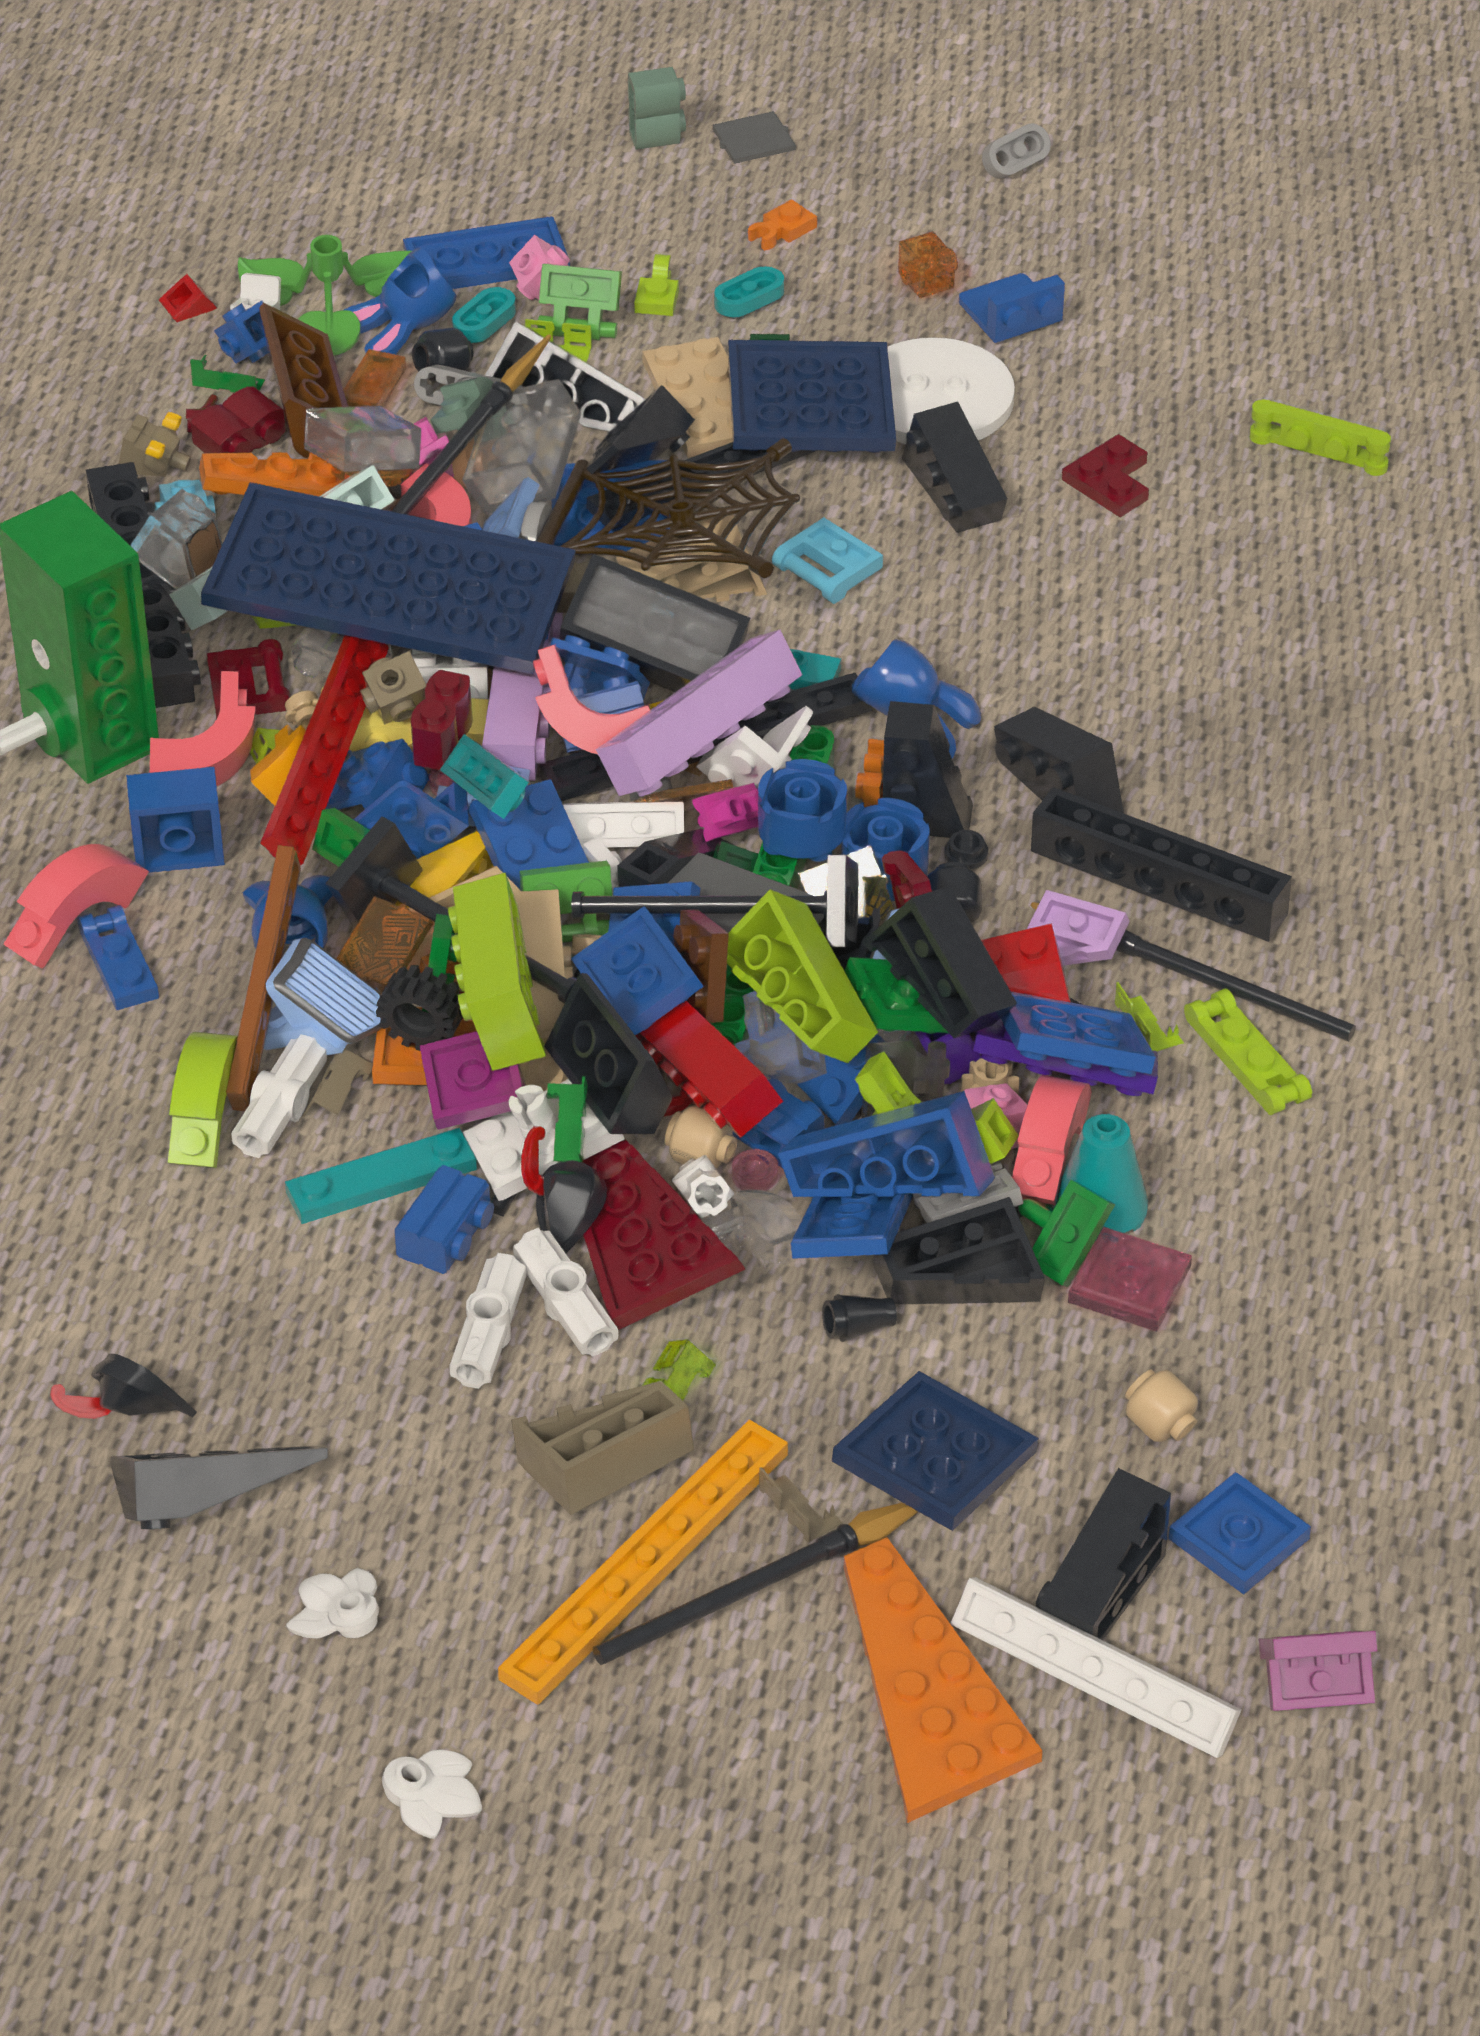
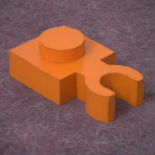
[748,199,817,251]
[855,739,884,807]

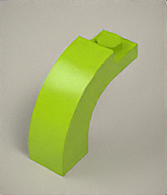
[168,1032,238,1168]
[855,1051,1019,1164]

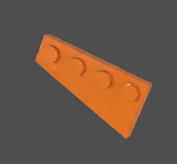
[199,451,361,496]

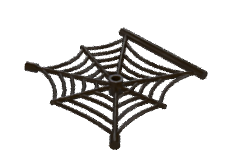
[536,438,800,578]

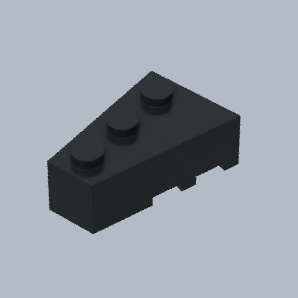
[994,706,1124,813]
[862,886,1017,1038]
[1036,1468,1171,1640]

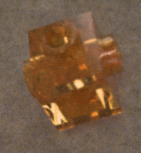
[898,231,958,298]

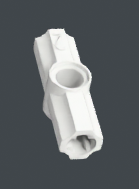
[231,1034,327,1158]
[672,1155,734,1218]
[513,1228,618,1357]
[450,1253,527,1389]

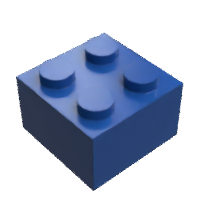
[126,767,225,873]

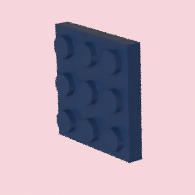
[832,1371,1039,1531]

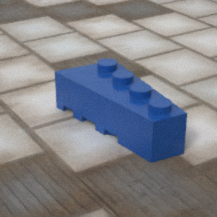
[778,1091,995,1197]

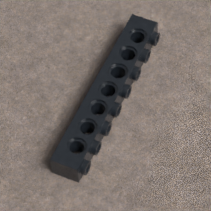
[86,462,201,708]

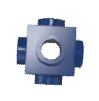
[214,300,269,363]

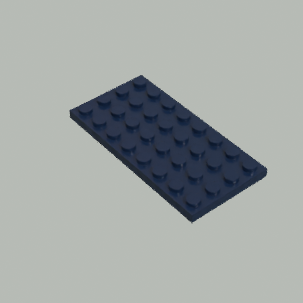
[201,482,575,674]

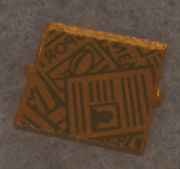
[336,896,434,986]

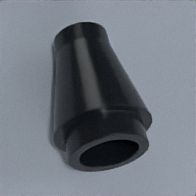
[822,1294,897,1342]

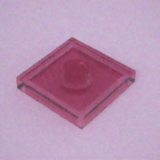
[1068,1227,1192,1332]

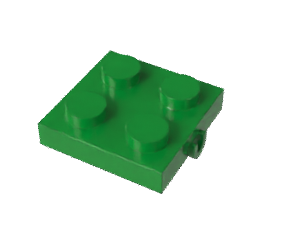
[844,957,948,1034]

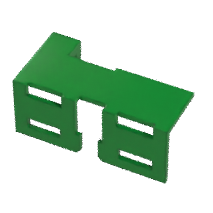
[190,355,265,393]
[546,1077,588,1162]

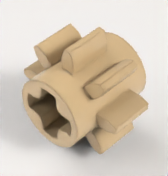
[961,1058,1019,1094]

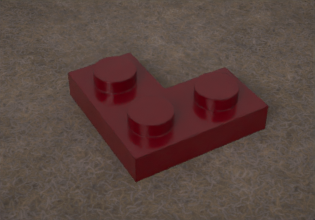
[1062,434,1149,518]

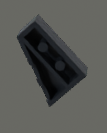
[902,401,1008,533]
[883,701,973,838]
[873,1197,1045,1304]

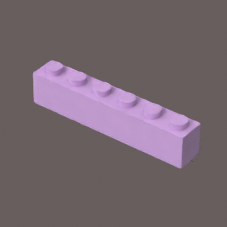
[482,613,563,781]
[596,629,802,797]

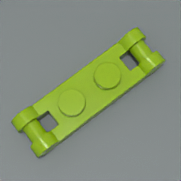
[1249,399,1391,476]
[1184,988,1312,1115]

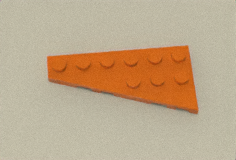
[844,1537,1042,1823]

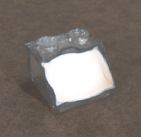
[131,489,222,590]

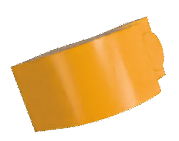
[250,724,306,806]

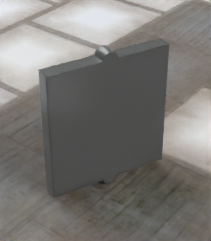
[713,111,796,164]

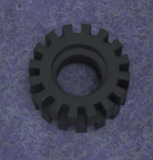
[376,965,463,1051]

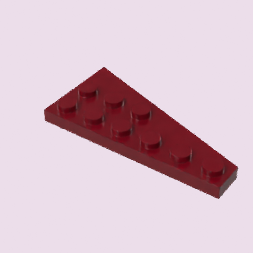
[582,1139,746,1330]

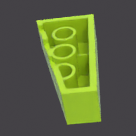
[448,873,546,1071]
[727,889,878,1063]

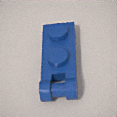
[77,905,159,1011]

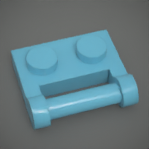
[772,517,883,604]

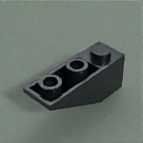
[617,828,736,887]

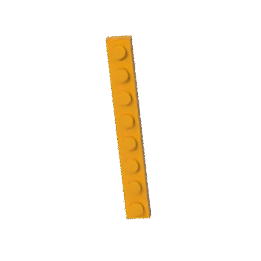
[498,1419,788,1705]

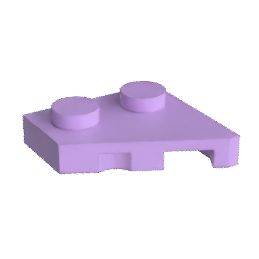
[1027,890,1130,966]

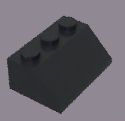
[544,973,673,1134]

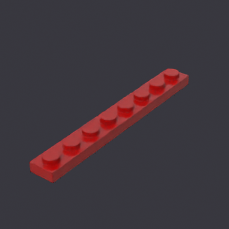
[260,635,389,866]

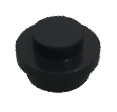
[944,830,988,869]

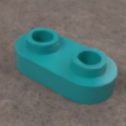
[714,266,784,317]
[452,287,516,343]

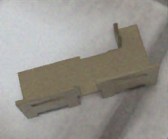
[303,1048,373,1117]
[759,1467,843,1543]

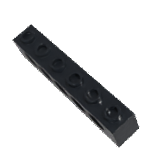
[1031,787,1292,942]

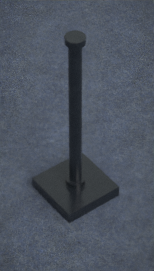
[326,816,577,1004]
[571,855,859,954]

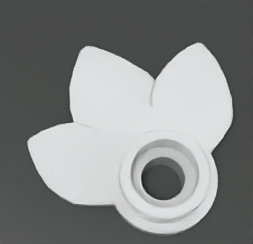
[286,1568,379,1639]
[382,1750,482,1839]

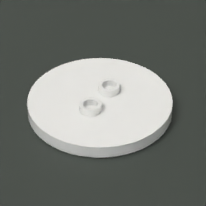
[888,338,1015,444]

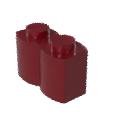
[190,386,286,453]
[410,670,473,770]

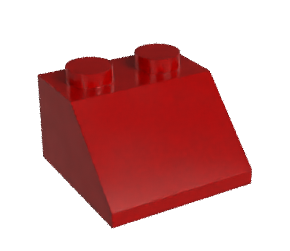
[981,923,1071,1003]

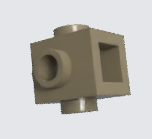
[360,651,426,725]

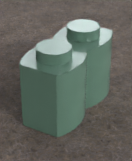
[628,67,686,150]

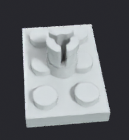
[463,1079,625,1201]

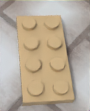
[642,337,733,458]

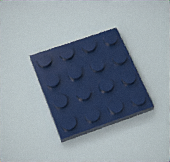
[728,340,896,453]

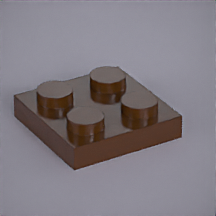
[674,909,729,1023]

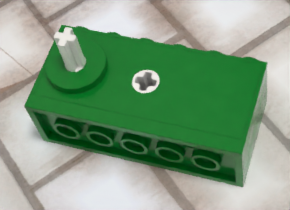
[0,490,159,784]

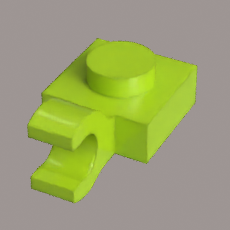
[634,254,679,316]

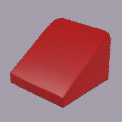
[158,274,217,322]

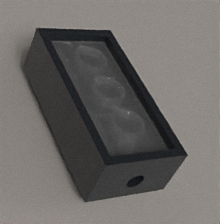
[559,554,750,692]

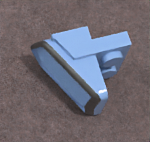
[264,938,382,1055]

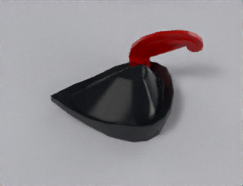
[521,1126,607,1254]
[50,1353,197,1419]

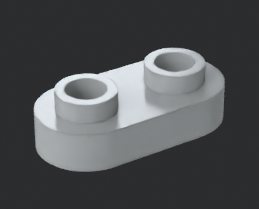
[982,123,1051,179]

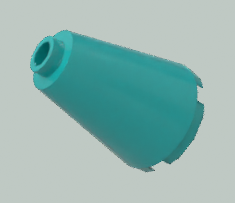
[1055,1114,1148,1241]

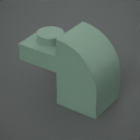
[430,377,513,443]

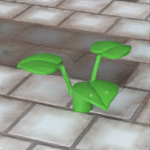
[238,235,412,355]

